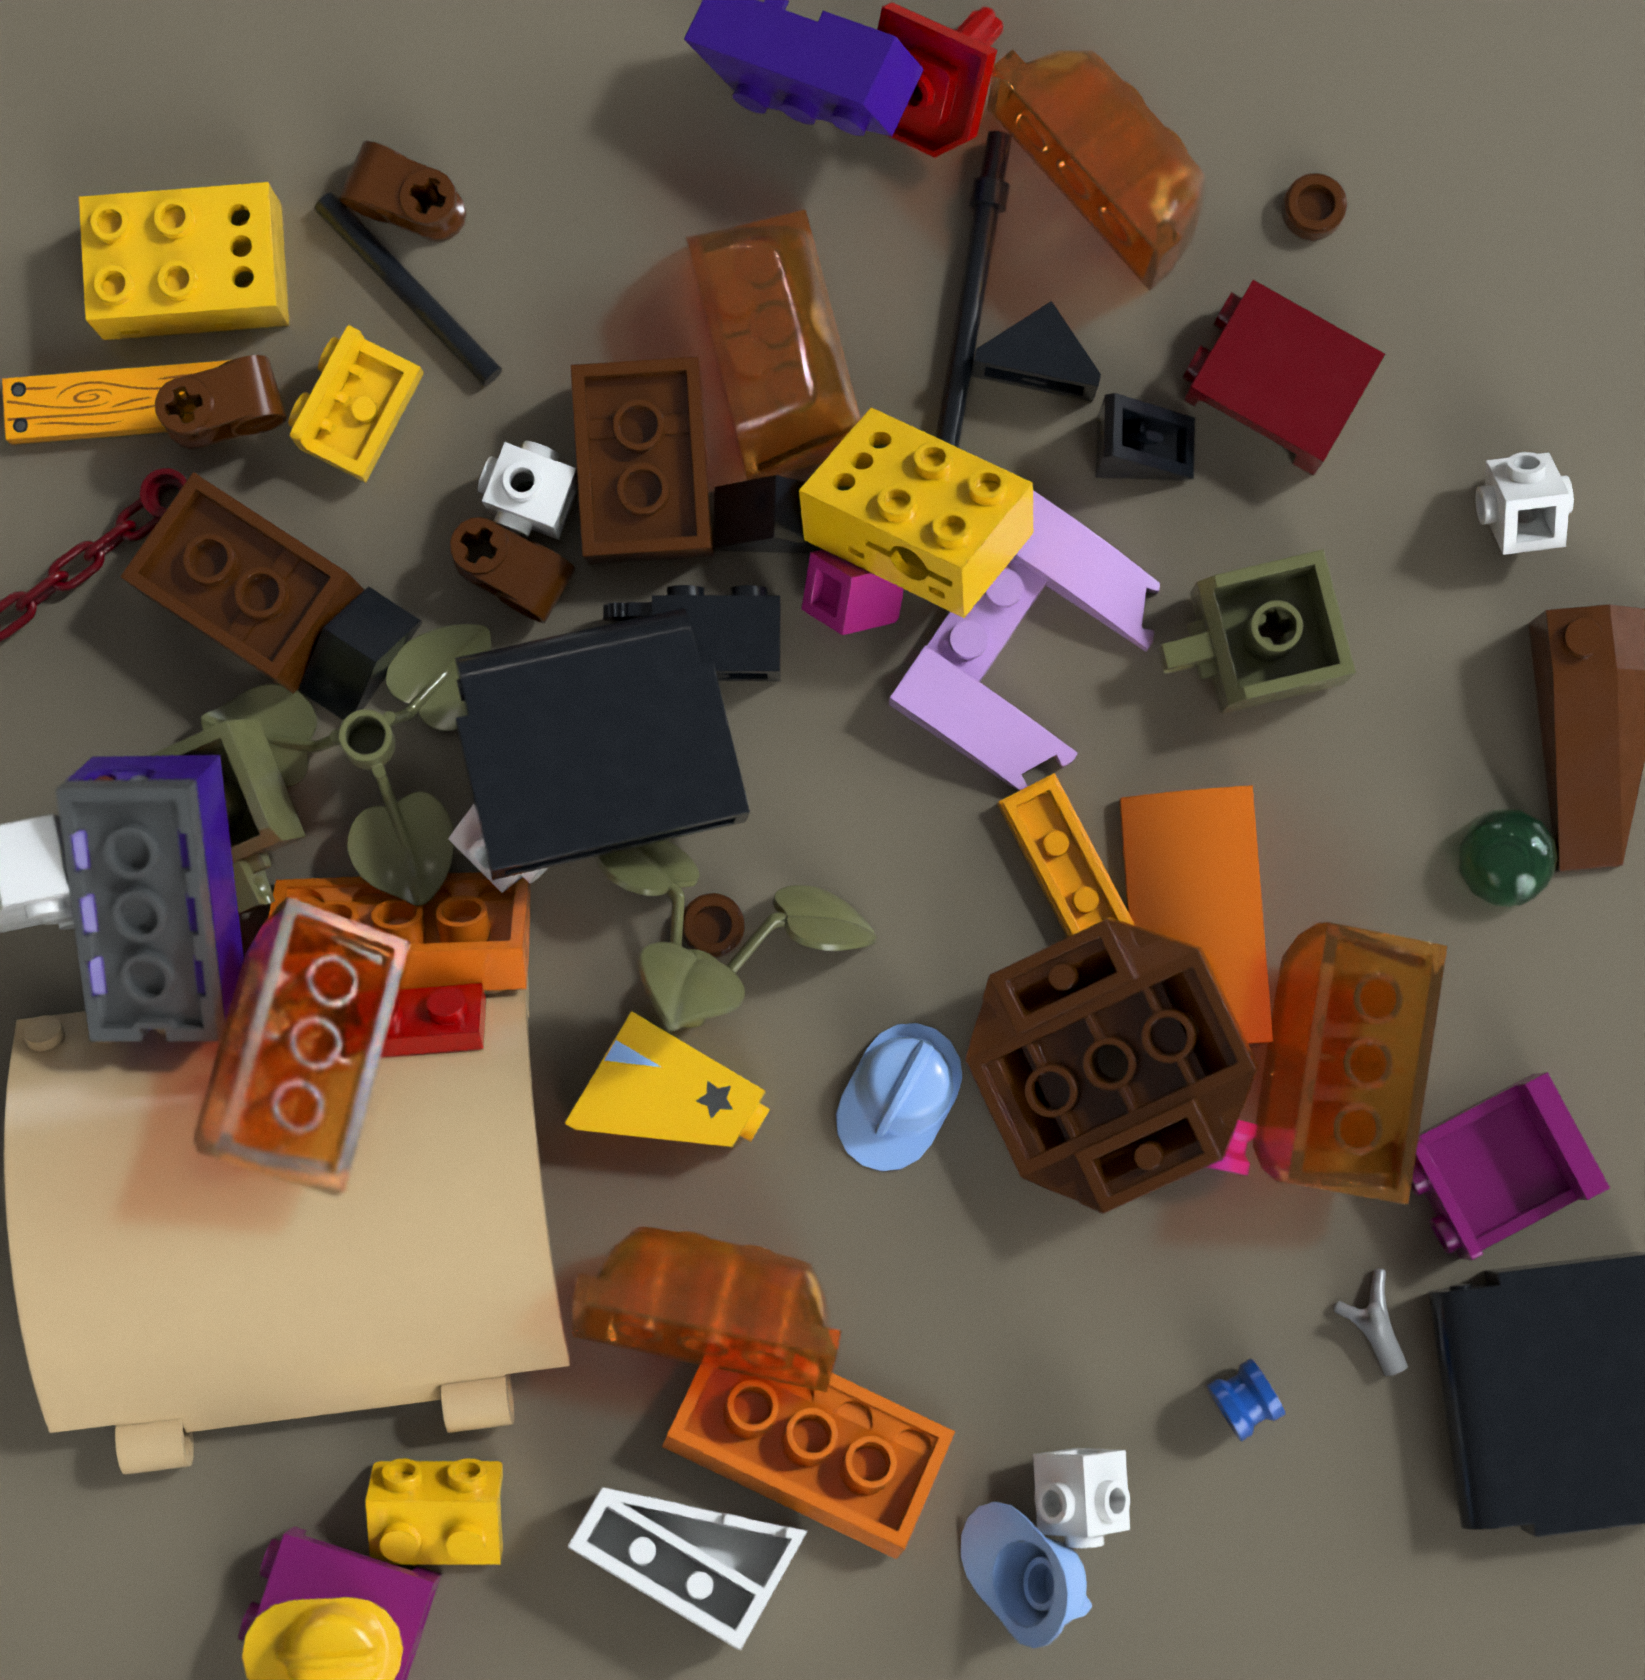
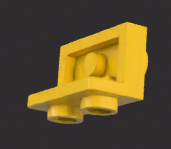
[288,325,424,483]
[365,1458,503,1565]

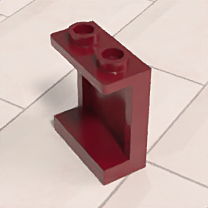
[1182,280,1385,476]

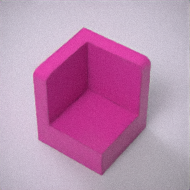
[801,550,904,635]

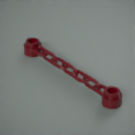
[0,468,187,642]

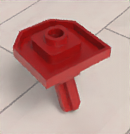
[877,2,1004,158]

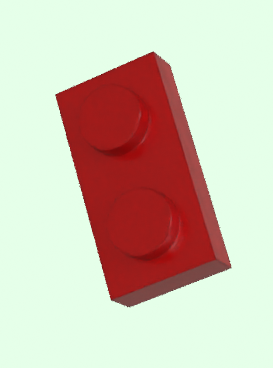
[348,983,486,1060]

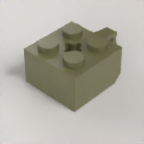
[1158,549,1356,714]
[149,719,306,914]

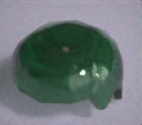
[1459,809,1558,907]

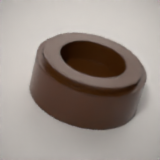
[1282,173,1347,240]
[682,893,745,958]

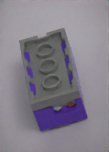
[56,755,249,1041]

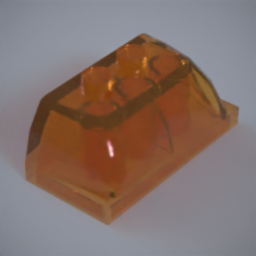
[987,49,1205,291]
[685,209,861,480]
[193,897,410,1196]
[1253,922,1447,1205]
[572,1226,842,1393]

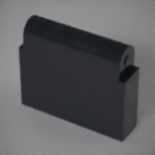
[455,608,750,880]
[1429,1252,1645,1537]

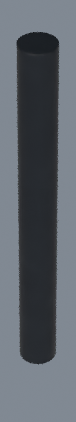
[314,192,502,386]

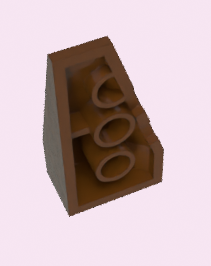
[1528,604,1645,872]

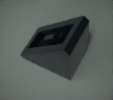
[971,301,1101,402]
[1096,393,1195,481]
[713,475,823,554]
[298,586,422,721]

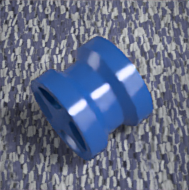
[1206,1358,1286,1442]

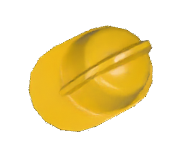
[242,1597,403,1680]

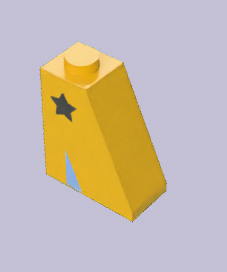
[565,1011,770,1147]

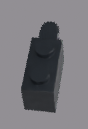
[603,585,781,681]

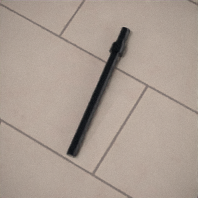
[935,131,1012,448]

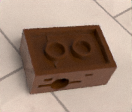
[570,356,713,565]
[120,472,364,694]

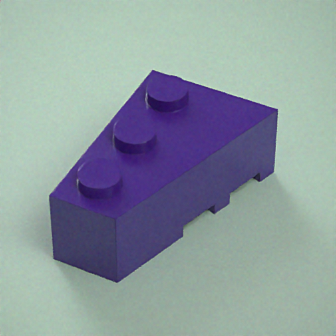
[684,0,924,136]

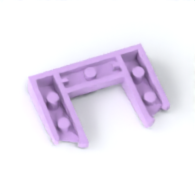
[889,491,1160,791]

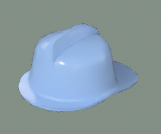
[836,1023,962,1171]
[961,1501,1092,1648]

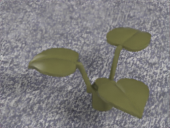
[201,624,491,906]
[594,840,878,1032]

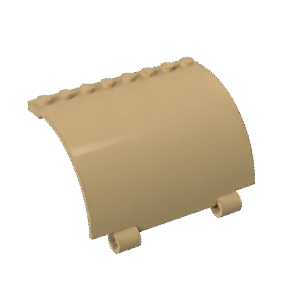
[4,980,570,1475]

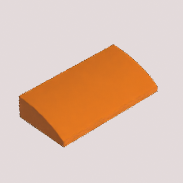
[1119,785,1273,1045]
[260,872,531,999]
[662,1320,955,1559]

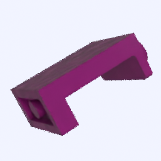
[1399,1072,1610,1261]
[238,1526,442,1680]

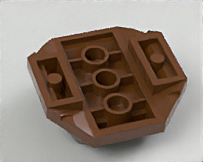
[965,918,1259,1214]

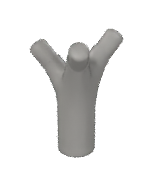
[1334,1268,1408,1376]

